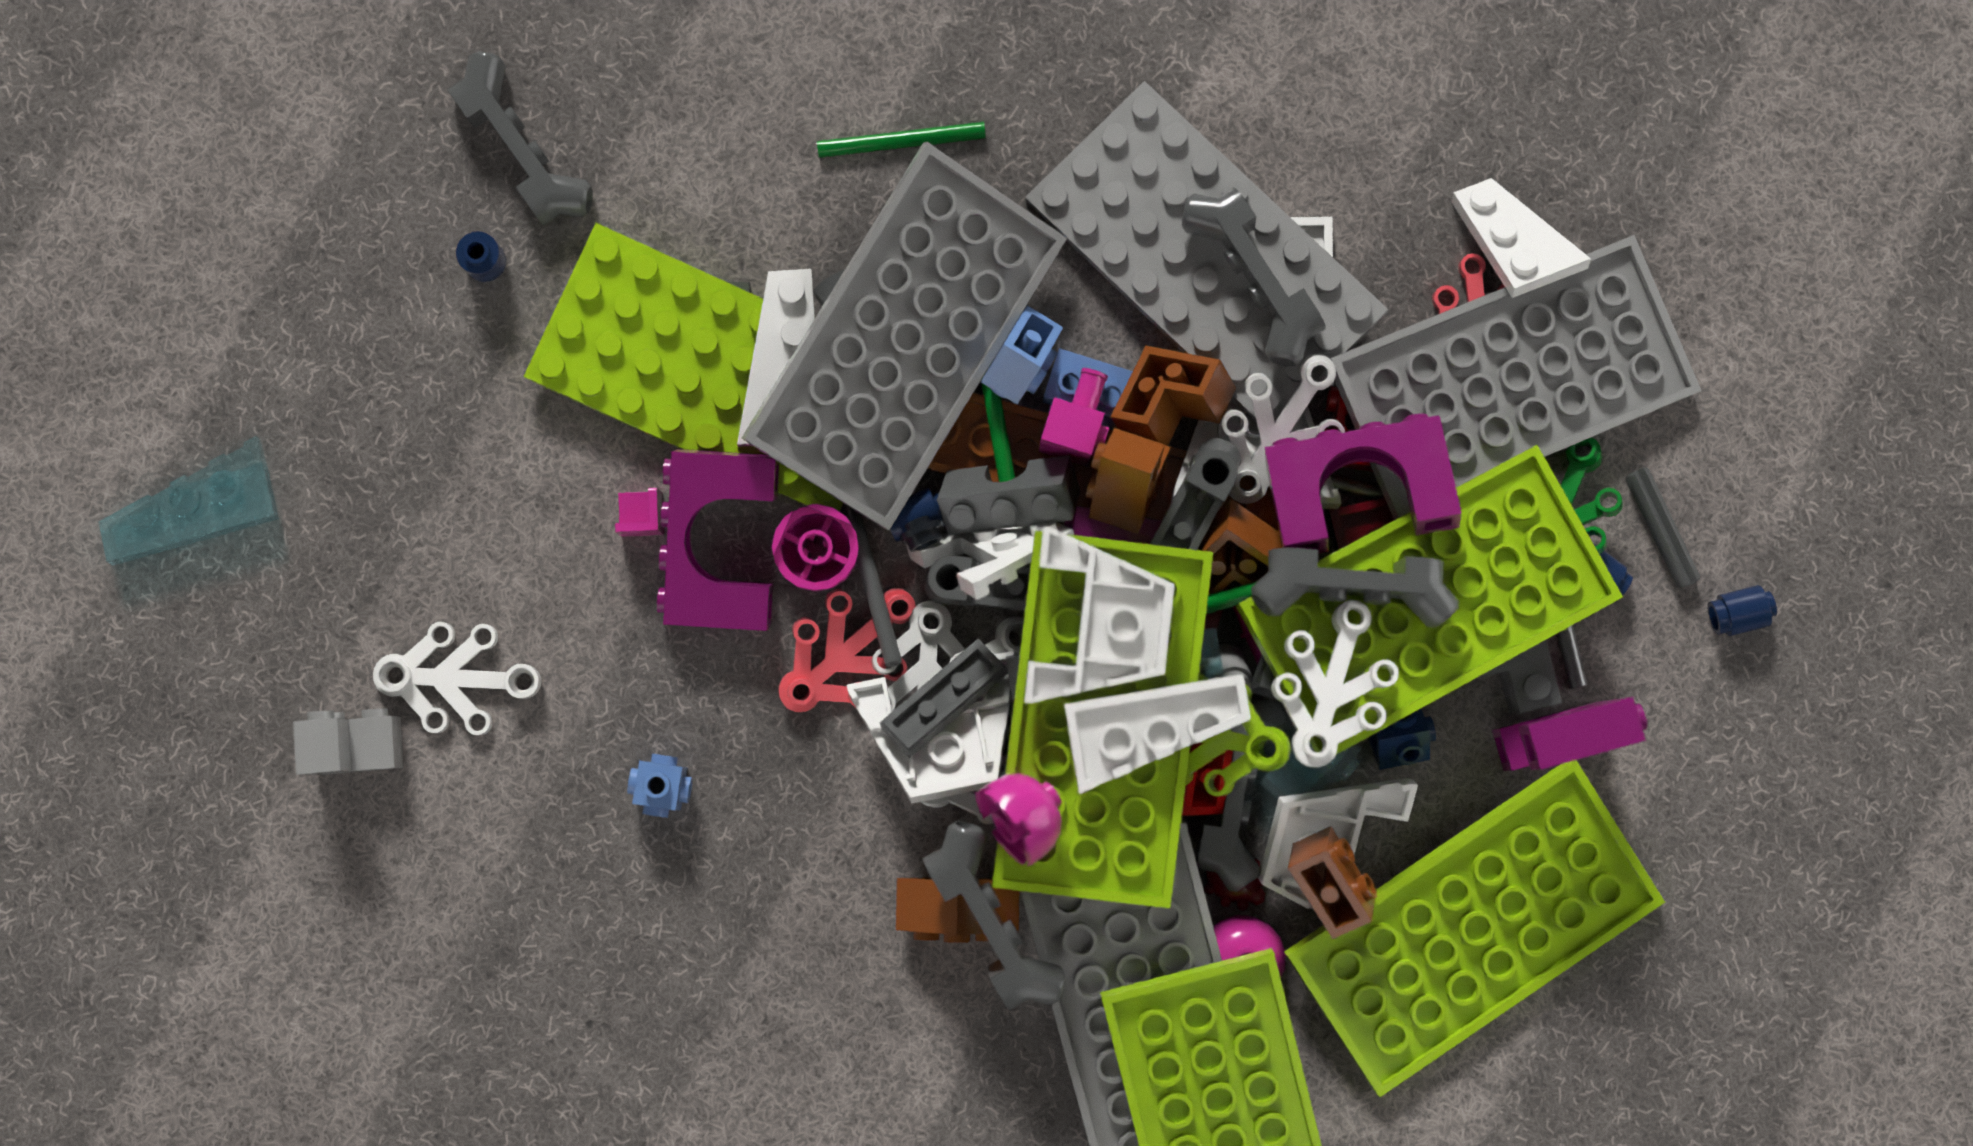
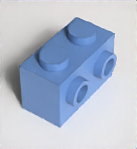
[981,305,1063,404]
[1042,348,1133,431]

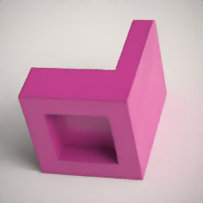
[615,488,664,537]

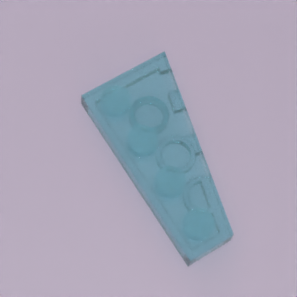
[99,436,279,566]

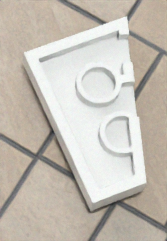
[1452,178,1591,298]

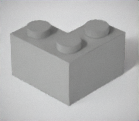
[293,708,404,775]

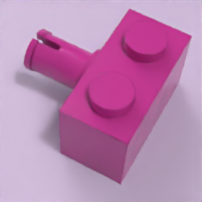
[1039,368,1109,467]

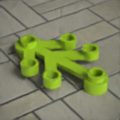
[1185,673,1291,796]

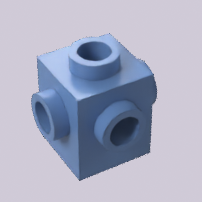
[627,754,693,818]

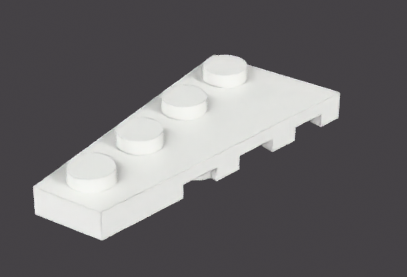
[737,269,815,447]
[1064,674,1251,794]

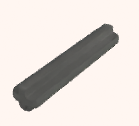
[1626,467,1700,588]

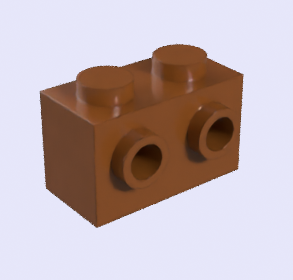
[1288,826,1377,939]

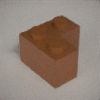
[1110,346,1236,446]
[1086,428,1171,534]
[1197,499,1282,595]
[896,877,1020,943]

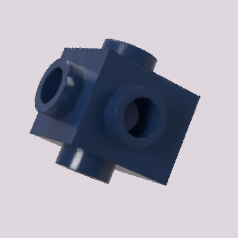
[1368,708,1436,770]

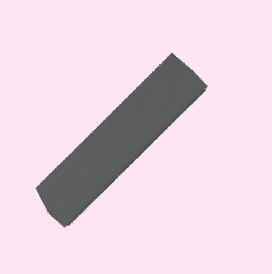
[879,639,1008,758]

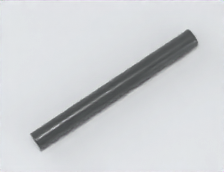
[842,505,902,667]

